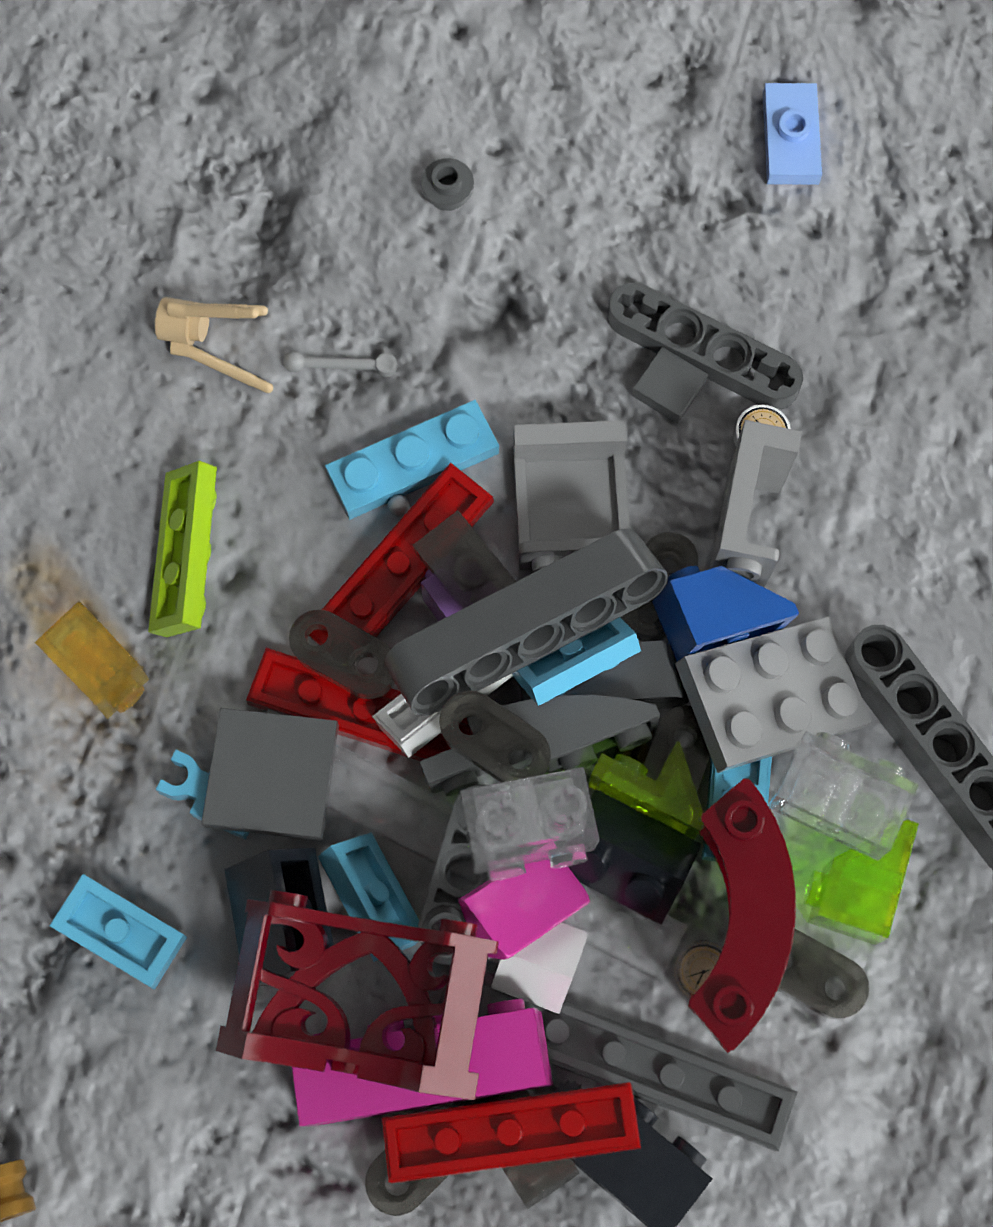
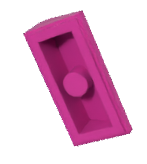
[458,843,591,960]

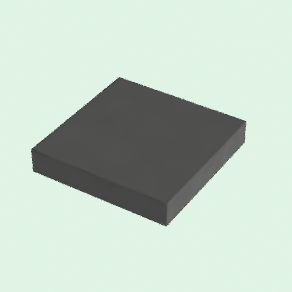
[201,708,339,841]

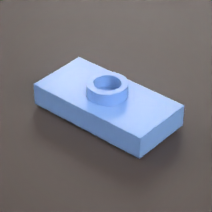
[763,83,822,185]

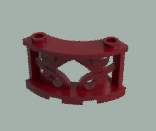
[687,778,796,1053]
[216,890,499,1100]

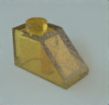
[34,601,149,719]

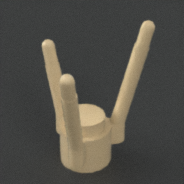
[155,297,273,393]

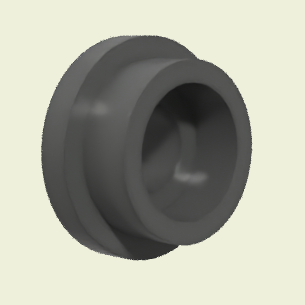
[421,158,474,211]

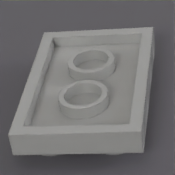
[675,616,872,773]

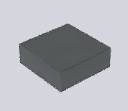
[632,347,709,424]

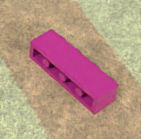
[292,999,553,1127]

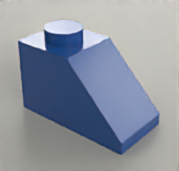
[652,566,799,662]

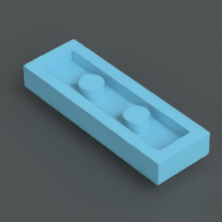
[325,399,499,520]

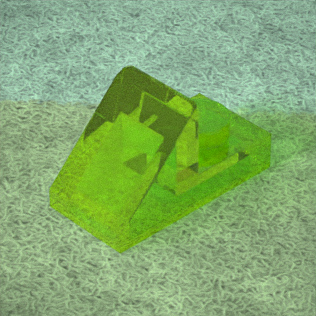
[588,741,703,840]

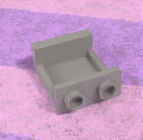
[513,420,630,573]
[709,420,802,588]

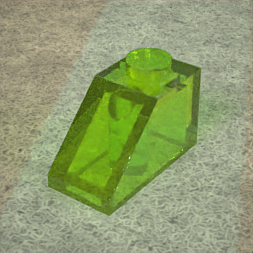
[803,820,919,945]

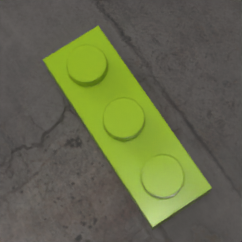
[148,461,217,638]

